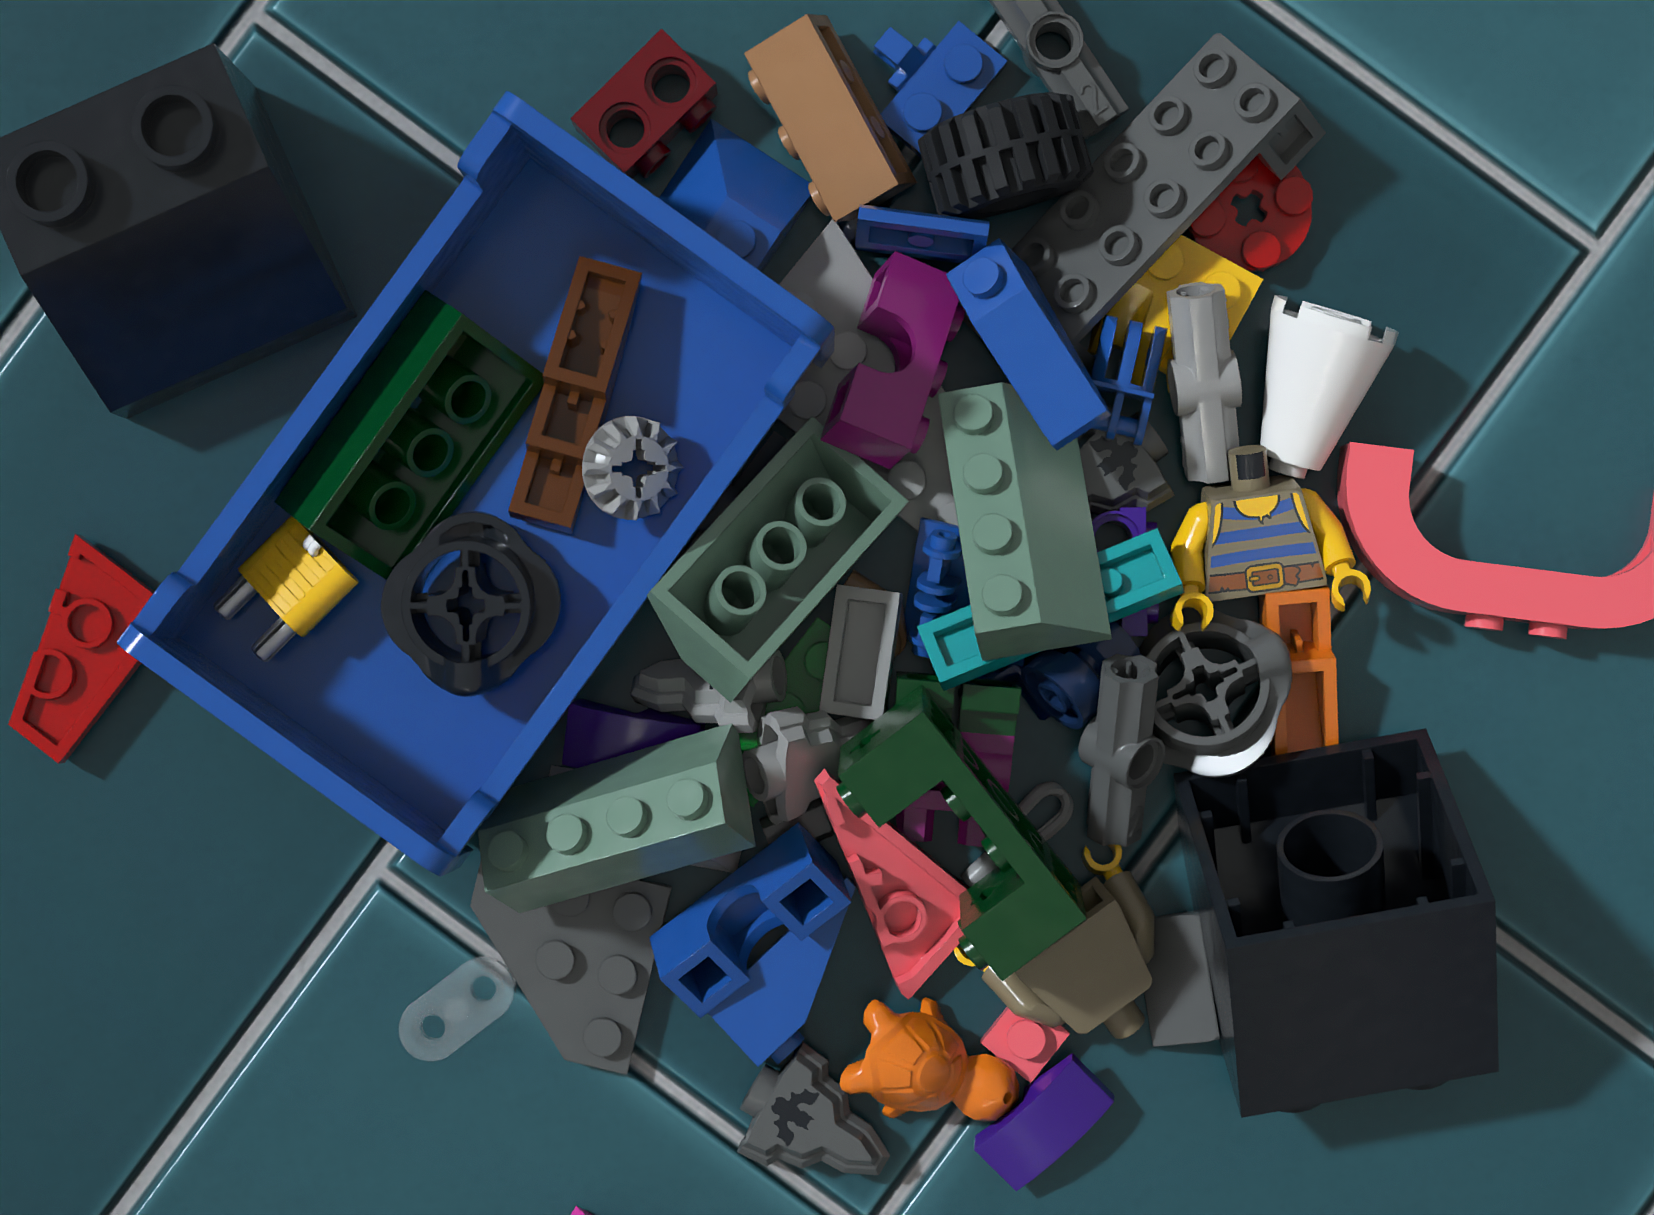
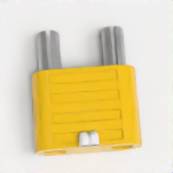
[214,516,359,662]

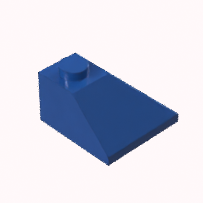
[659,119,812,272]

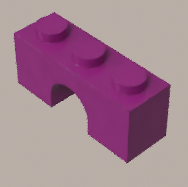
[820,251,965,469]

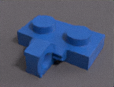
[873,21,1007,159]

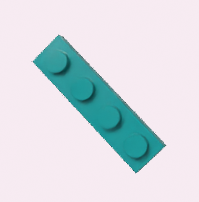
[917,528,1184,691]

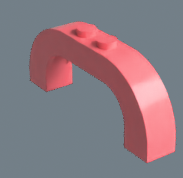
[1337,442,1654,639]

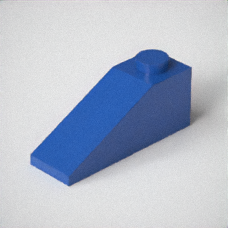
[946,238,1112,451]
[708,875,856,1067]

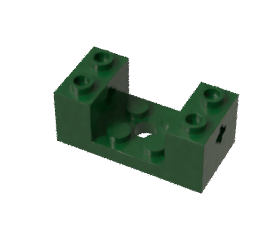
[836,685,1087,981]

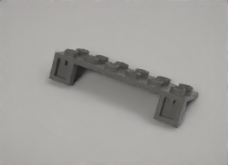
[960,33,1326,377]

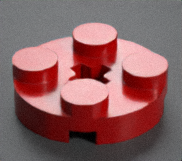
[1188,156,1313,273]

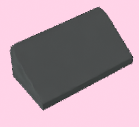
[1144,910,1220,1047]

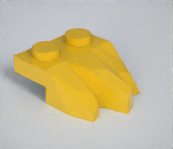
[1088,235,1263,393]

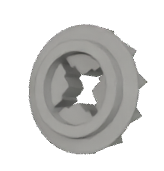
[582,416,684,521]

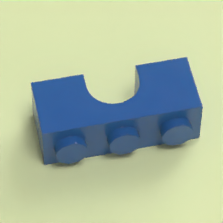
[649,822,852,1018]

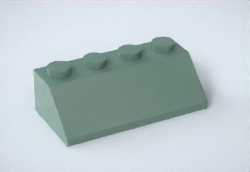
[938,382,1112,661]
[647,416,909,703]
[478,724,756,913]

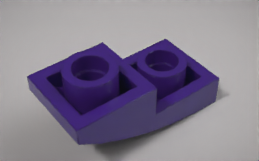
[562,699,705,768]
[974,1053,1114,1191]

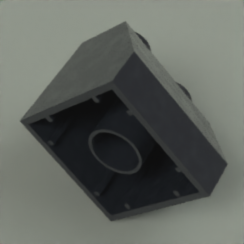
[0,43,357,419]
[1173,728,1499,1118]

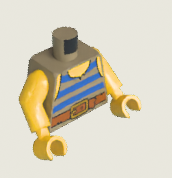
[1170,445,1371,632]

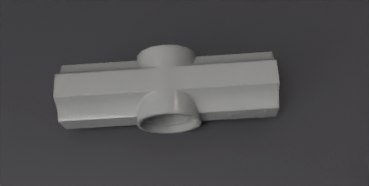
[1166,282,1242,484]

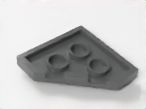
[470,862,672,1075]

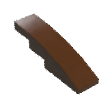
[508,256,642,534]

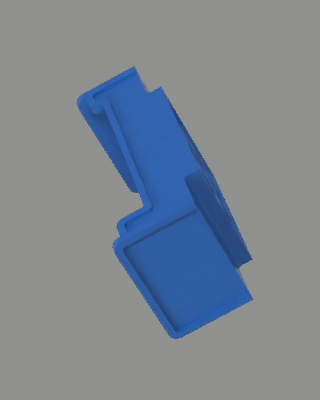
[117,91,835,877]

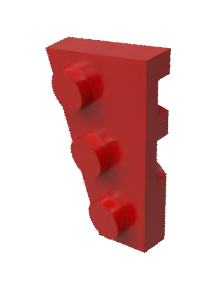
[8,534,155,764]

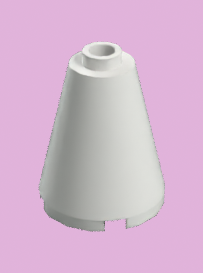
[1260,295,1399,479]

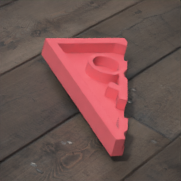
[814,768,969,1000]

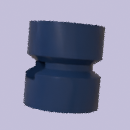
[1021,621,1141,730]

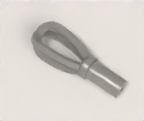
[960,782,1074,887]

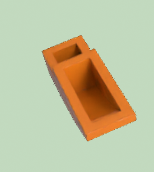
[1258,585,1339,756]

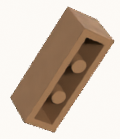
[744,14,917,222]

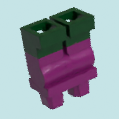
[895,671,1022,847]

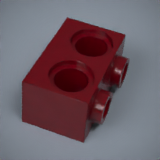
[570,28,718,179]

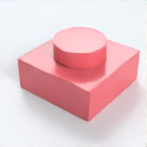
[980,1007,1070,1083]

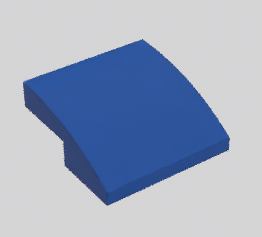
[855,204,990,264]

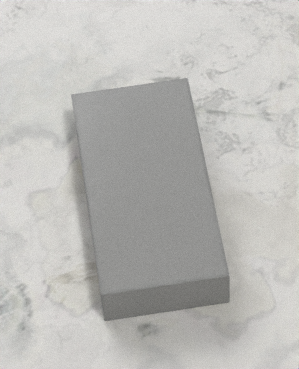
[819,584,903,720]

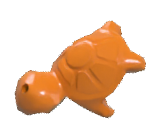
[839,997,1019,1122]

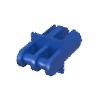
[1085,314,1168,446]

